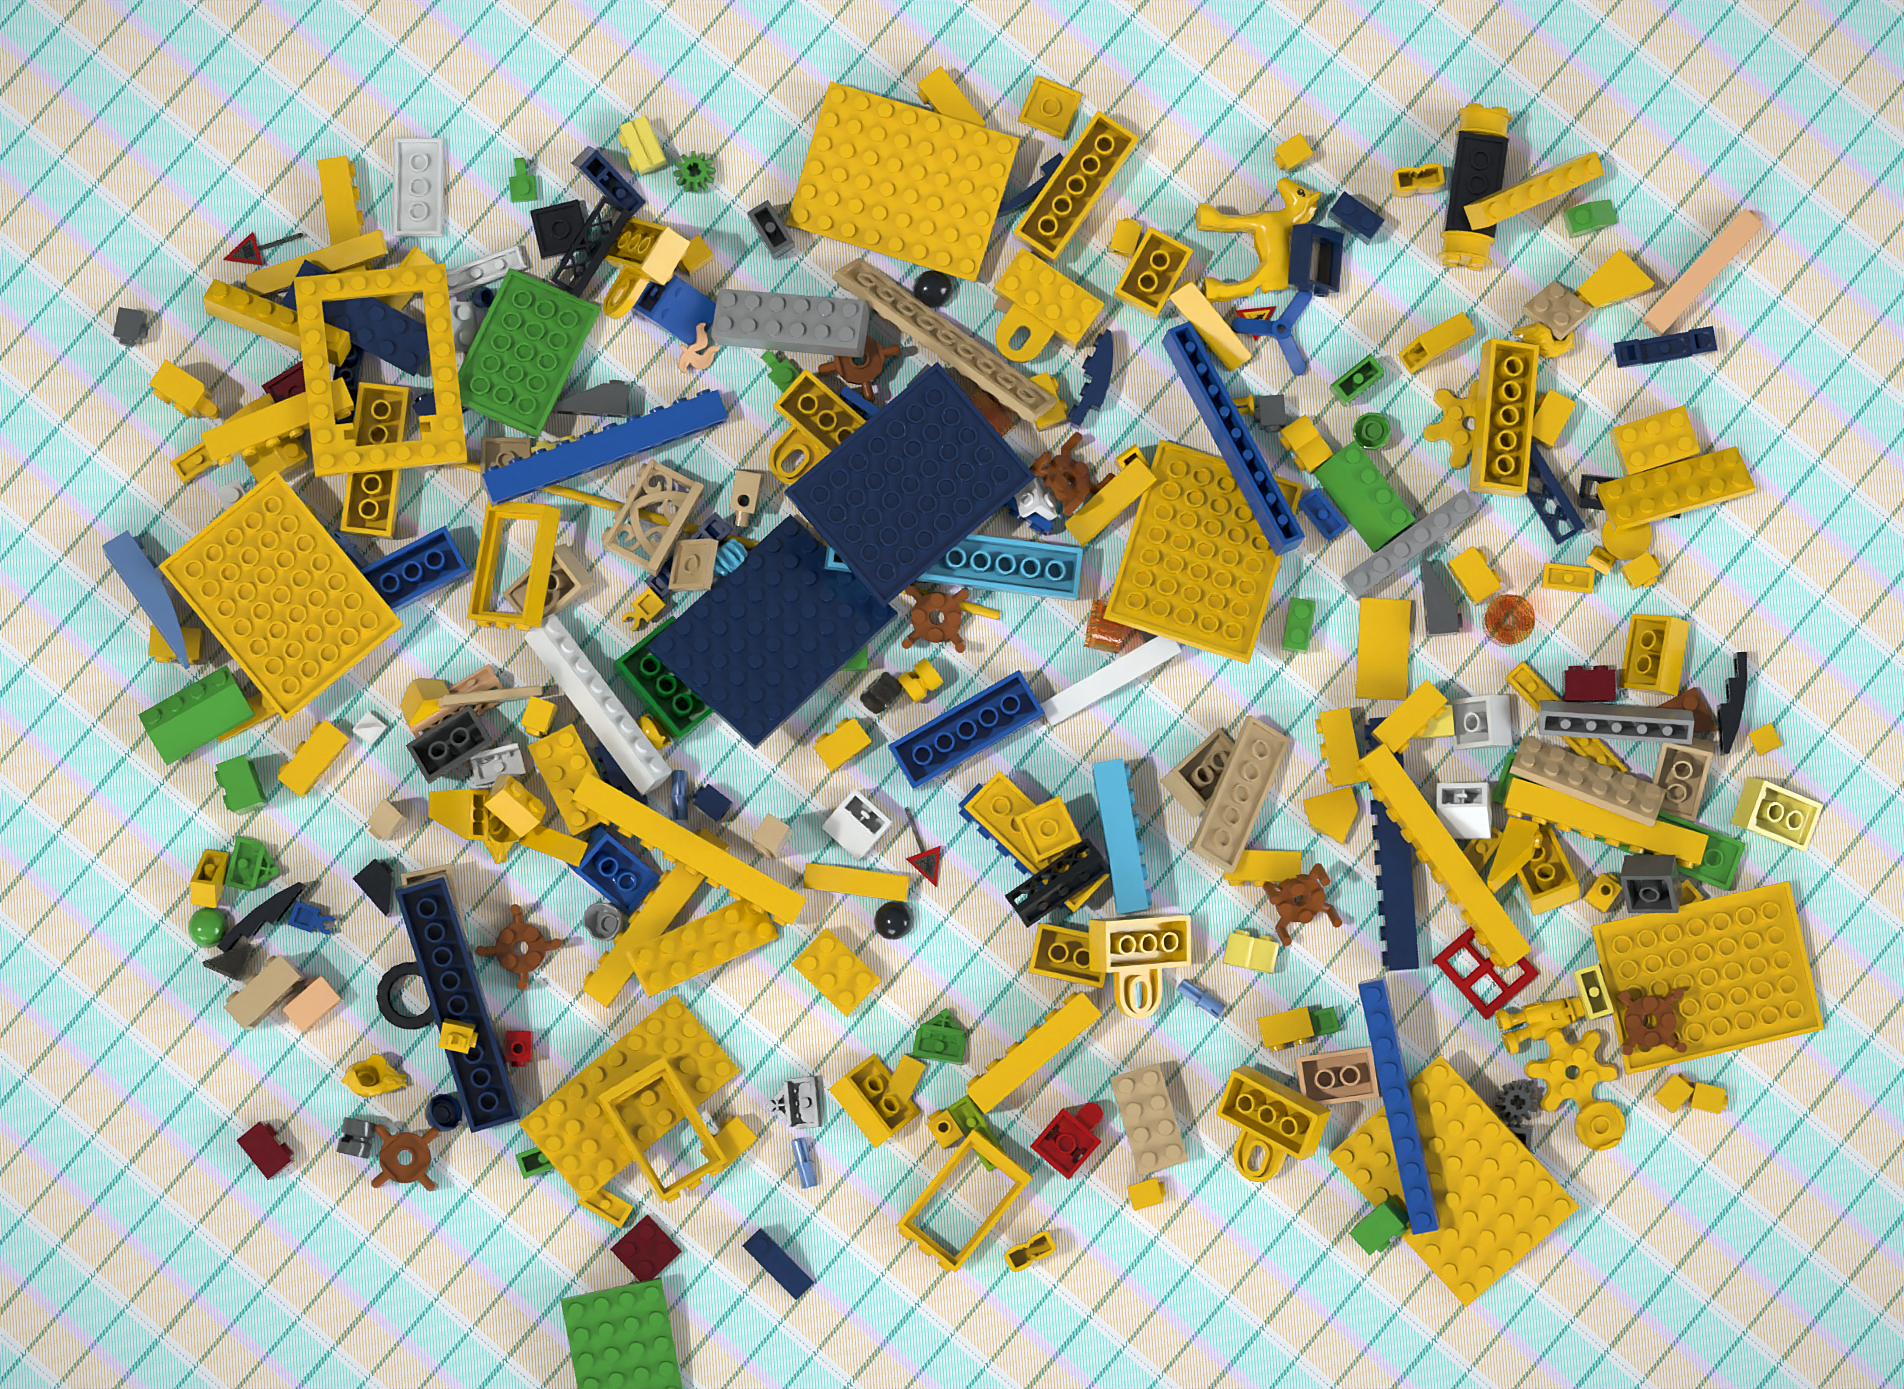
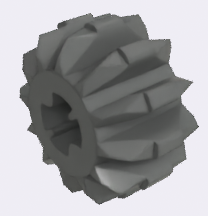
[1495,1081,1539,1124]

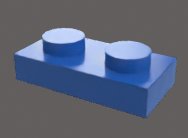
[1298,487,1348,542]

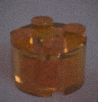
[1481,594,1535,648]
[1084,598,1124,654]

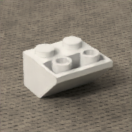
[1436,782,1492,839]
[822,788,893,861]

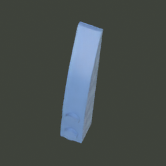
[102,530,190,670]

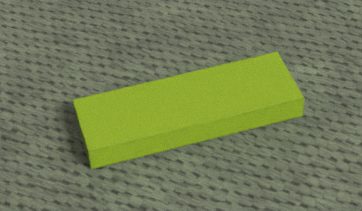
[946,1094,1006,1172]

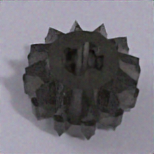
[860,672,902,714]

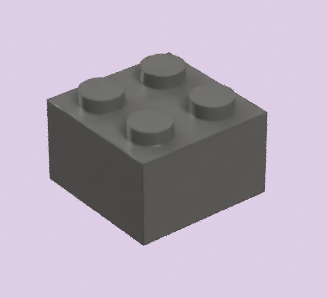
[1620,855,1682,913]

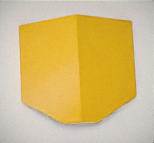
[400,678,451,727]

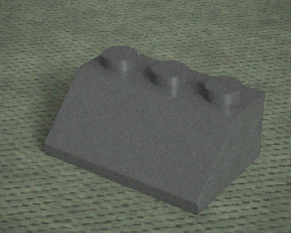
[406,705,494,784]

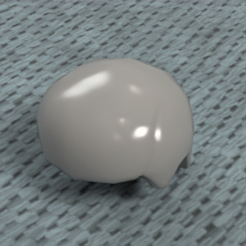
[582,902,623,941]

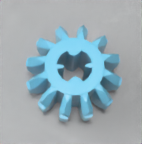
[713,538,748,579]

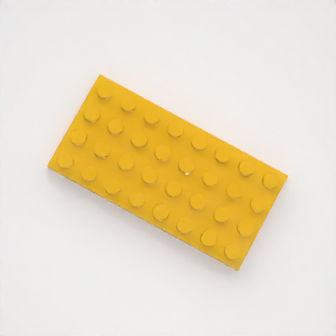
[518,994,740,1202]

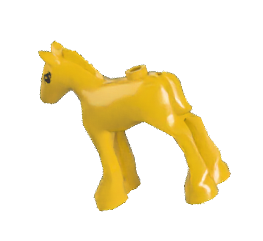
[1195,177,1321,304]

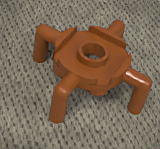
[818,335,901,403]
[1029,432,1115,515]
[902,583,970,653]
[1263,863,1342,946]
[476,904,564,991]
[1616,988,1687,1055]
[371,1124,442,1192]

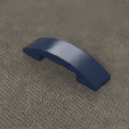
[997,153,1063,218]
[1613,326,1717,368]
[644,512,733,599]

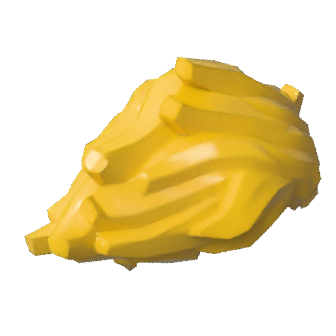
[1511,322,1575,359]
[483,809,520,864]
[341,1053,407,1098]

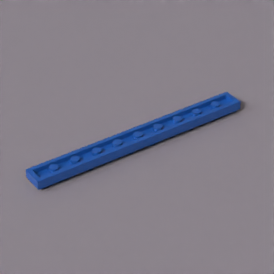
[840,386,1054,535]

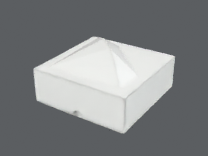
[352,711,388,747]

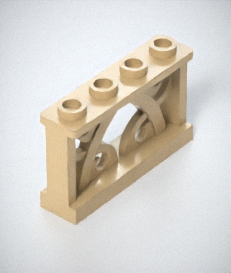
[601,458,705,577]

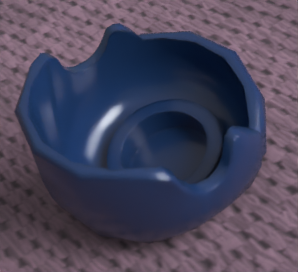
[425,1094,462,1132]

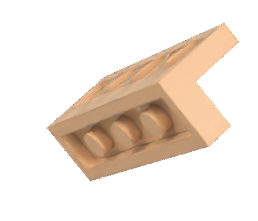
[403,664,504,738]

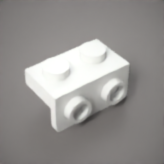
[449,301,475,353]
[1015,465,1057,521]
[469,740,527,786]

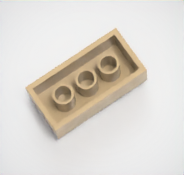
[1109,1063,1188,1176]

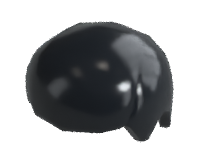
[912,270,953,308]
[874,901,914,940]

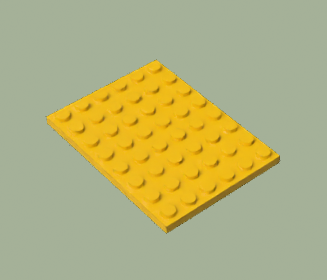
[786,81,1021,283]
[1103,439,1303,665]
[158,470,404,722]
[1591,881,1824,1075]
[1328,1054,1580,1307]

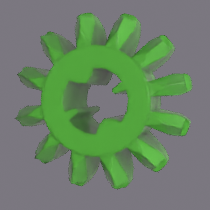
[673,151,716,194]

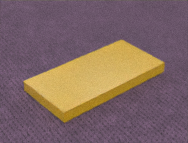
[1355,597,1411,701]

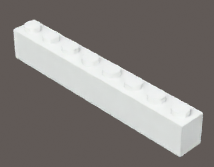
[524,613,672,796]

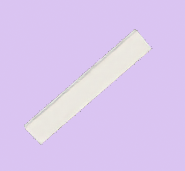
[1040,636,1183,726]

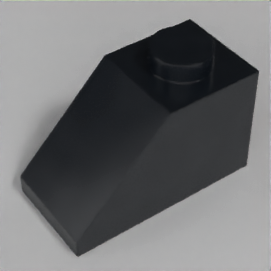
[352,858,395,918]

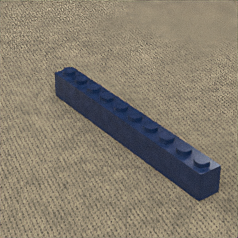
[1364,717,1419,972]

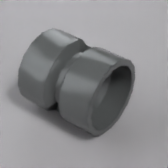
[336,1117,377,1159]

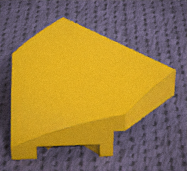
[1303,786,1359,845]

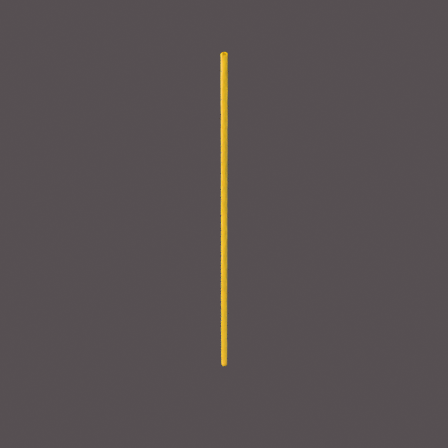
[449,459,1001,621]

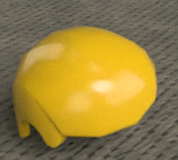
[636,713,672,750]

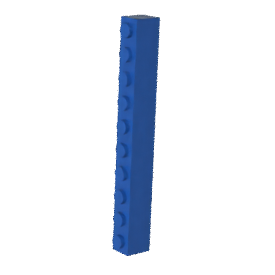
[1161,321,1305,557]
[481,389,728,507]
[1358,976,1440,1235]

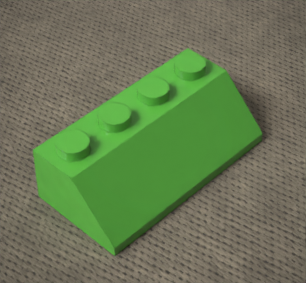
[1313,440,1416,553]
[138,665,255,766]

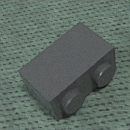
[747,200,795,260]

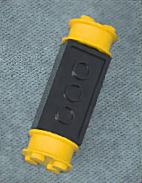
[1437,103,1513,271]

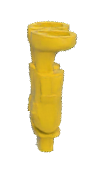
[1495,996,1585,1055]

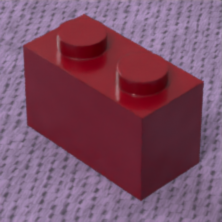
[1562,665,1616,703]
[236,1121,295,1180]

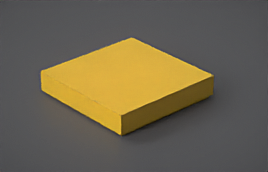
[1017,75,1083,141]
[1014,795,1082,863]

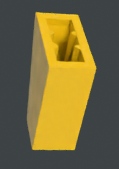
[1574,248,1655,311]
[1398,311,1476,375]
[428,789,489,841]

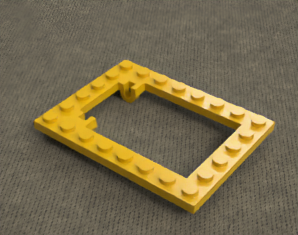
[294,263,467,477]

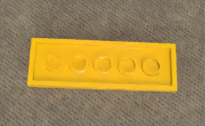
[1596,446,1756,532]
[964,771,1109,912]
[626,898,779,998]

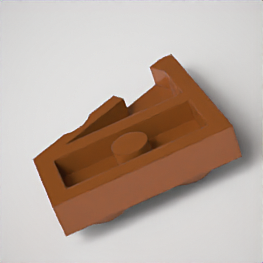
[1655,687,1718,732]

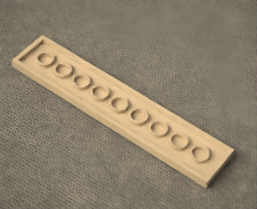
[832,258,1057,423]

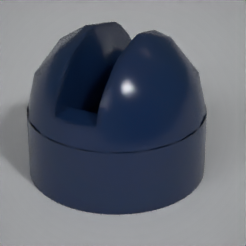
[472,287,494,308]

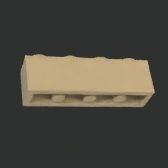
[751,813,793,859]

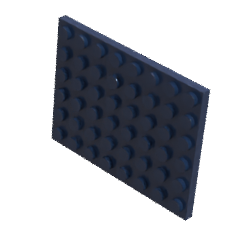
[784,362,1036,608]
[647,514,898,750]

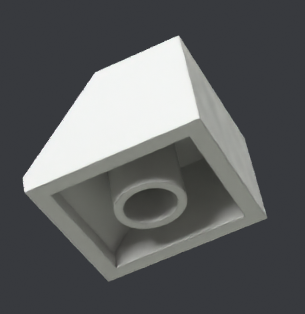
[1450,694,1512,750]

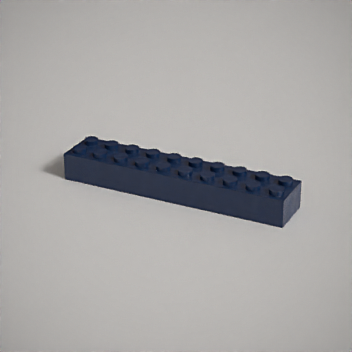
[395,873,522,1133]

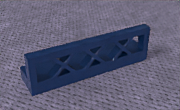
[1525,442,1585,545]

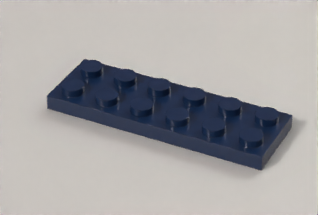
[281,259,429,377]

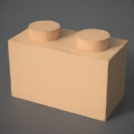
[282,976,344,1033]

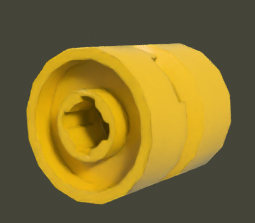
[896,657,944,704]

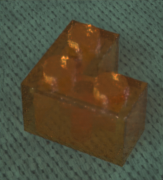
[968,387,1017,439]

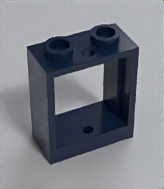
[1288,223,1344,297]

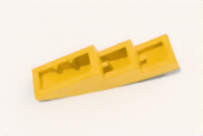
[803,863,910,902]

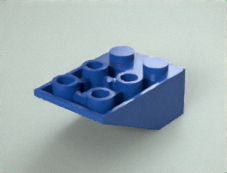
[631,275,716,346]

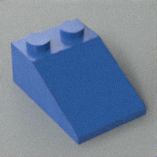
[567,825,661,916]

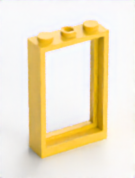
[467,500,561,632]
[596,1057,728,1204]
[896,1128,1033,1273]

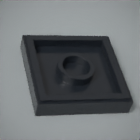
[530,199,590,260]

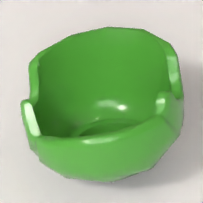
[1353,412,1391,450]
[188,907,227,948]

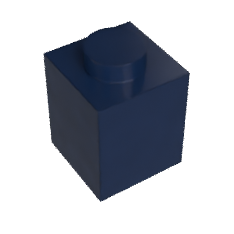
[693,784,733,823]

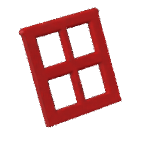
[1432,926,1539,1020]

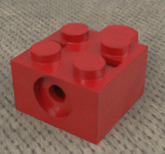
[1030,1102,1103,1180]

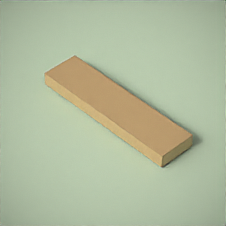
[438,685,542,708]

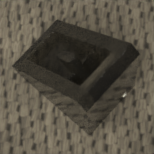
[202,943,255,982]

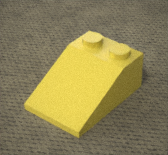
[1730,776,1823,852]

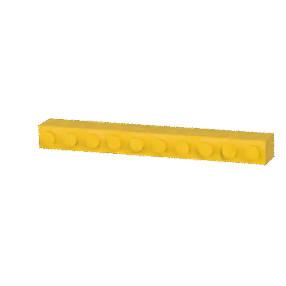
[1355,743,1532,969]
[571,772,807,927]

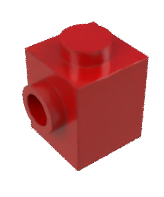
[505,1031,534,1067]

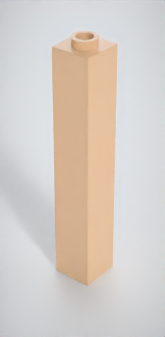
[1641,208,1764,337]

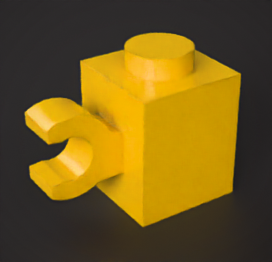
[438,1018,478,1054]

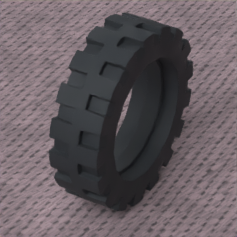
[376,962,435,1030]

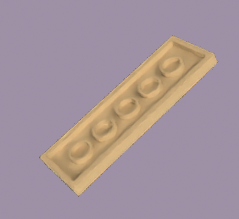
[1189,715,1291,873]
[1509,735,1666,827]

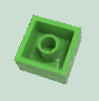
[214,754,268,816]

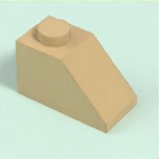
[366,798,408,841]

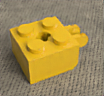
[149,359,221,420]

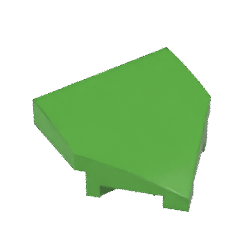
[225,836,280,891]
[912,1008,966,1066]

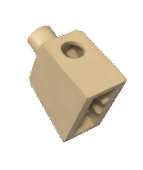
[730,469,765,527]

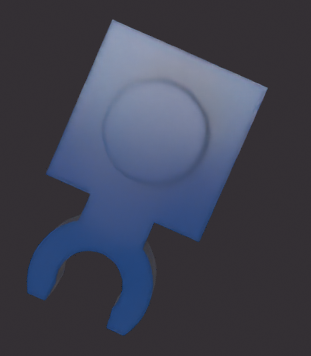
[287,901,336,935]

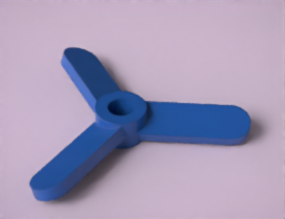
[1231,291,1312,376]

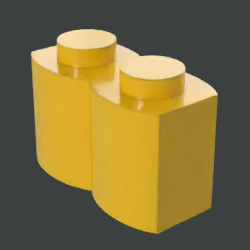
[1390,163,1445,197]
[1279,414,1334,474]
[1003,1231,1057,1272]

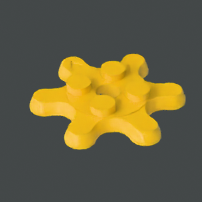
[1423,379,1479,469]
[1524,1028,1617,1113]

